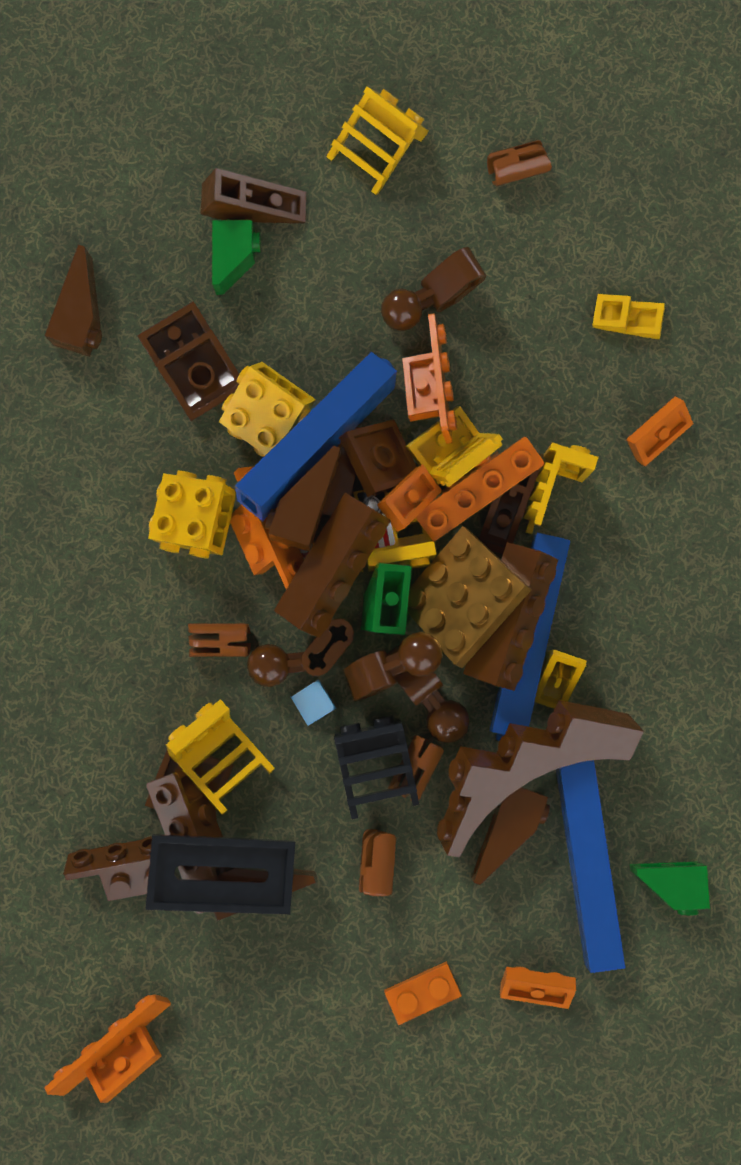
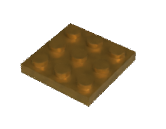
[407,526,532,668]

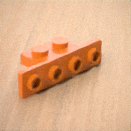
[402,313,457,444]
[416,436,544,541]
[230,466,304,589]
[45,994,171,1103]

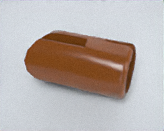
[487,140,552,186]
[188,623,251,657]
[388,735,444,802]
[359,828,396,896]

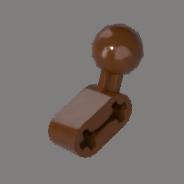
[381,247,486,331]
[247,619,354,687]
[343,632,442,702]
[387,642,469,743]

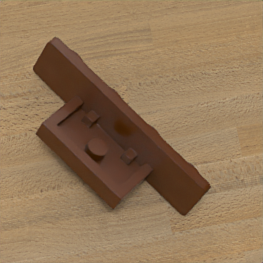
[146,772,223,914]
[63,836,175,901]

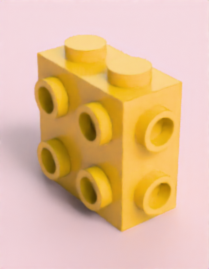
[219,362,316,457]
[148,470,236,559]

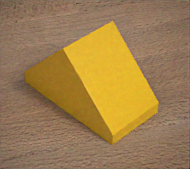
[535,649,587,709]

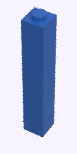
[235,352,397,522]
[489,532,570,741]
[556,760,625,973]

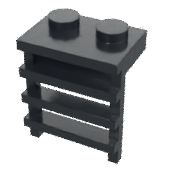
[334,715,420,819]

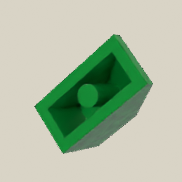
[212,220,261,295]
[361,563,412,635]
[630,861,710,916]

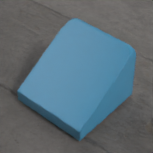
[291,679,337,726]

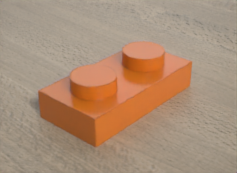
[626,396,693,466]
[377,464,442,532]
[384,961,462,1025]
[500,967,576,1009]

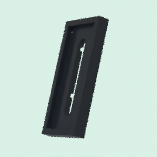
[145,834,296,915]

